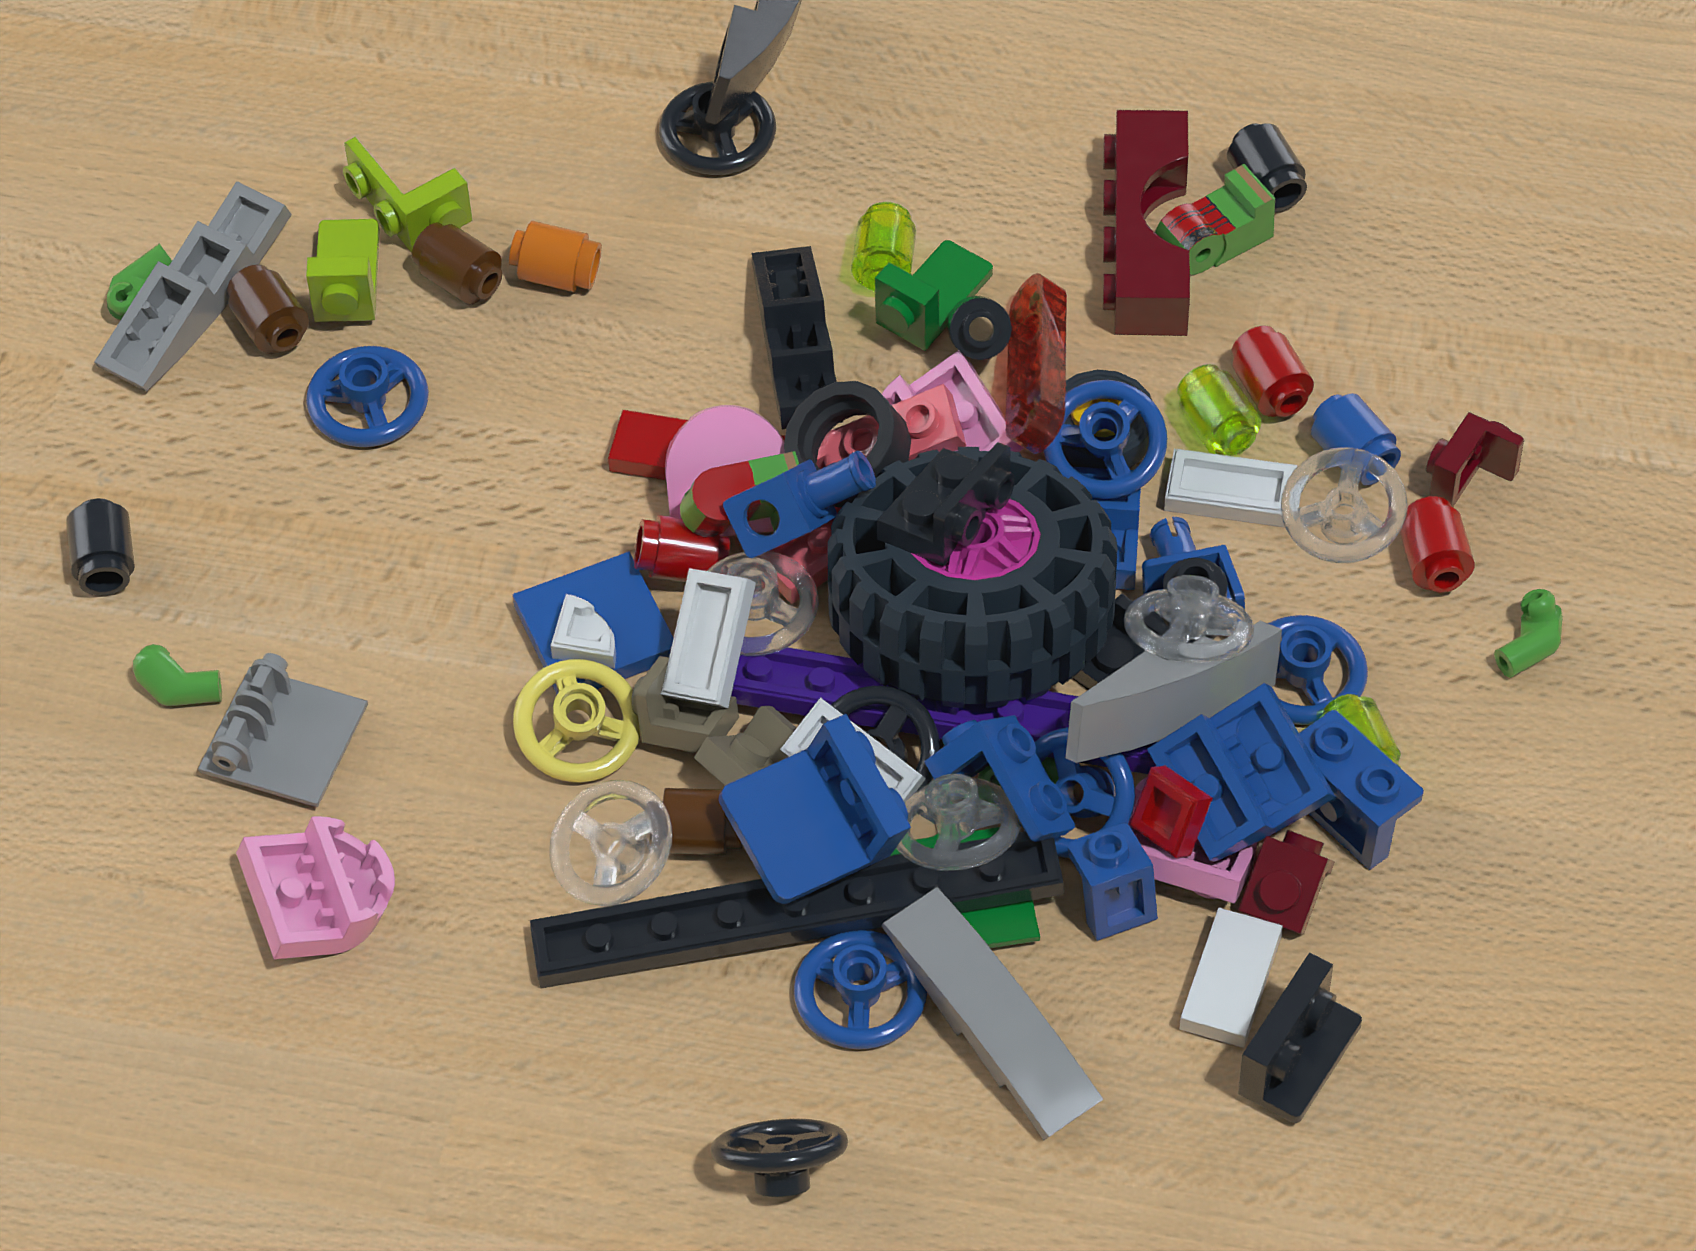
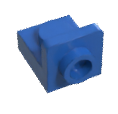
[1068,823,1158,941]

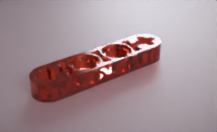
[1005,273,1067,454]

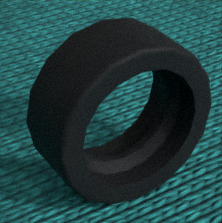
[784,381,911,508]

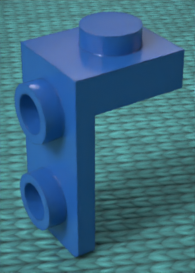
[924,715,1075,841]

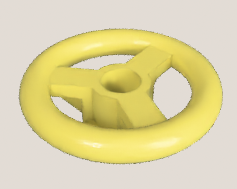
[513,659,641,783]

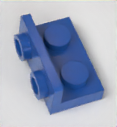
[1299,710,1424,871]

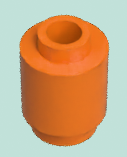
[509,221,602,292]

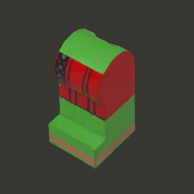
[1155,164,1275,275]
[680,451,799,537]

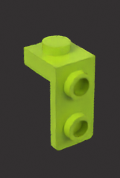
[343,137,473,253]
[306,219,380,322]

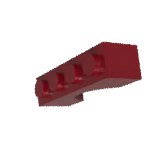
[1103,110,1190,336]

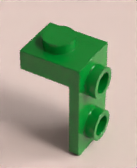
[875,240,993,351]

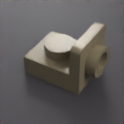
[694,706,796,786]

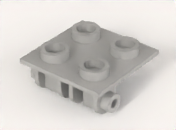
[198,653,368,807]

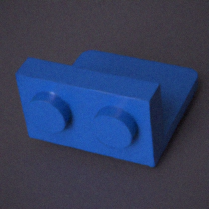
[719,714,911,904]

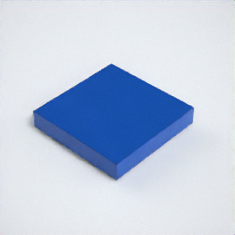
[512,551,674,694]

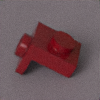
[1426,412,1524,507]
[1238,830,1335,935]

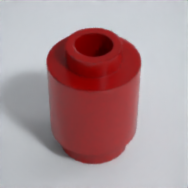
[1231,325,1314,417]
[1400,496,1475,592]
[634,515,730,583]

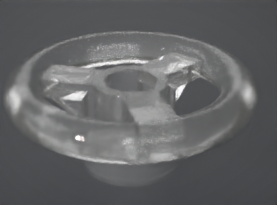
[1281,447,1407,563]
[707,551,819,656]
[1124,575,1254,663]
[896,774,1021,871]
[549,780,672,906]

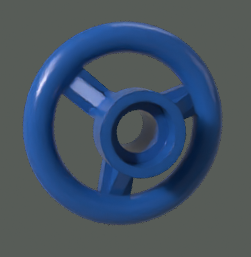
[306,346,429,447]
[1042,380,1168,499]
[1268,615,1368,725]
[1017,727,1135,858]
[794,930,927,1049]

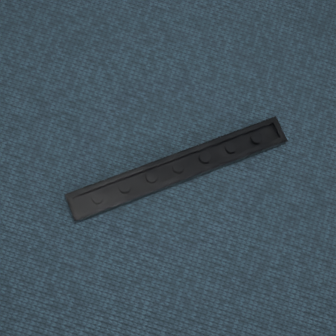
[529,831,1064,988]

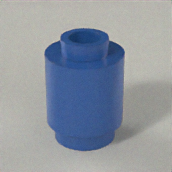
[1311,393,1401,485]

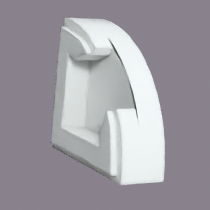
[551,594,616,669]

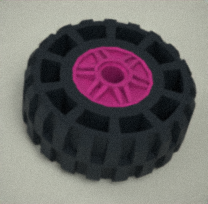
[827,447,1117,708]

